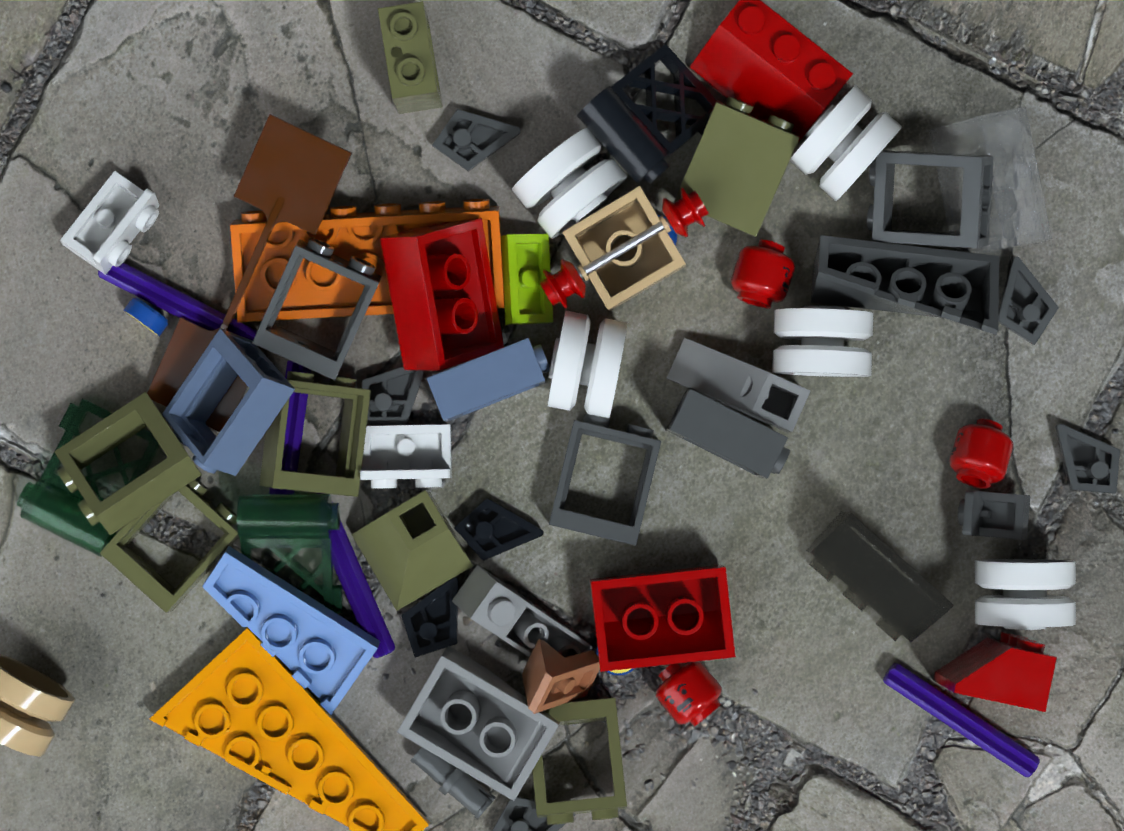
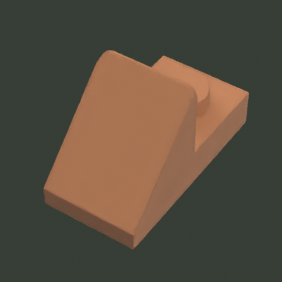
[522,639,600,714]

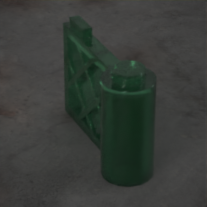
[17,398,160,557]
[237,494,343,613]

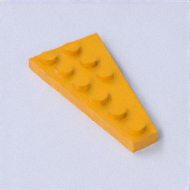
[149,628,430,831]

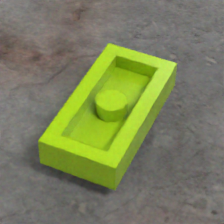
[501,234,553,325]

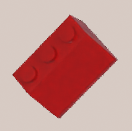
[689,0,853,144]
[380,218,504,371]
[590,565,736,672]
[933,632,1057,712]

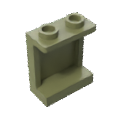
[674,96,800,237]

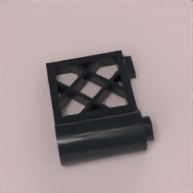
[577,44,717,184]

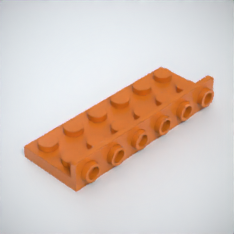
[230,199,505,322]

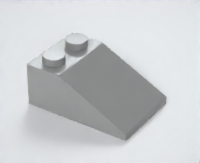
[397,646,560,801]

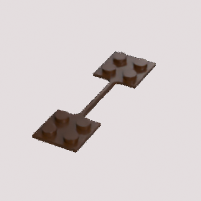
[147,114,352,432]

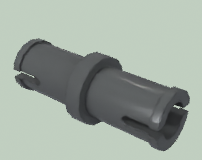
[410,747,496,820]

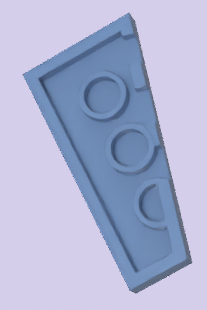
[202,546,380,715]

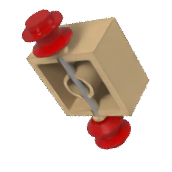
[540,186,709,311]

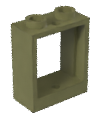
[378,1,443,114]
[259,371,371,497]
[54,392,202,535]
[100,478,244,613]
[532,698,627,825]

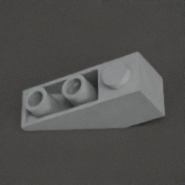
[666,338,810,433]
[452,565,594,658]

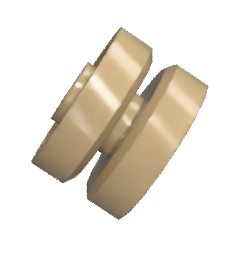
[0,654,75,757]

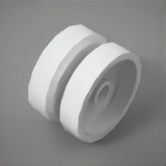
[790,85,902,201]
[512,128,627,239]
[772,306,873,377]
[548,311,628,418]
[975,559,1076,630]

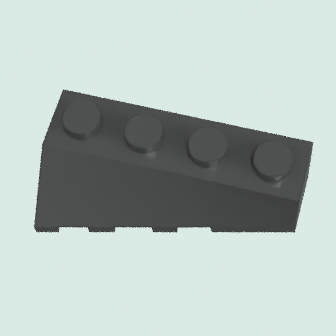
[811,235,999,335]

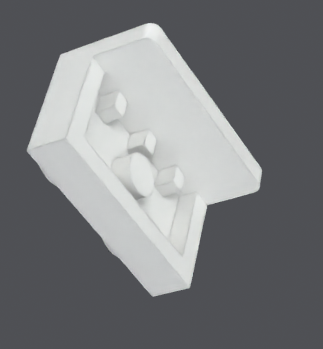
[60,171,159,275]
[360,424,452,488]

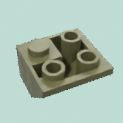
[351,489,474,611]

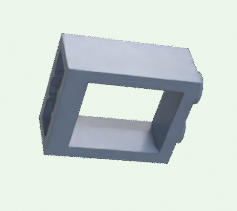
[162,328,295,476]
[427,338,550,422]

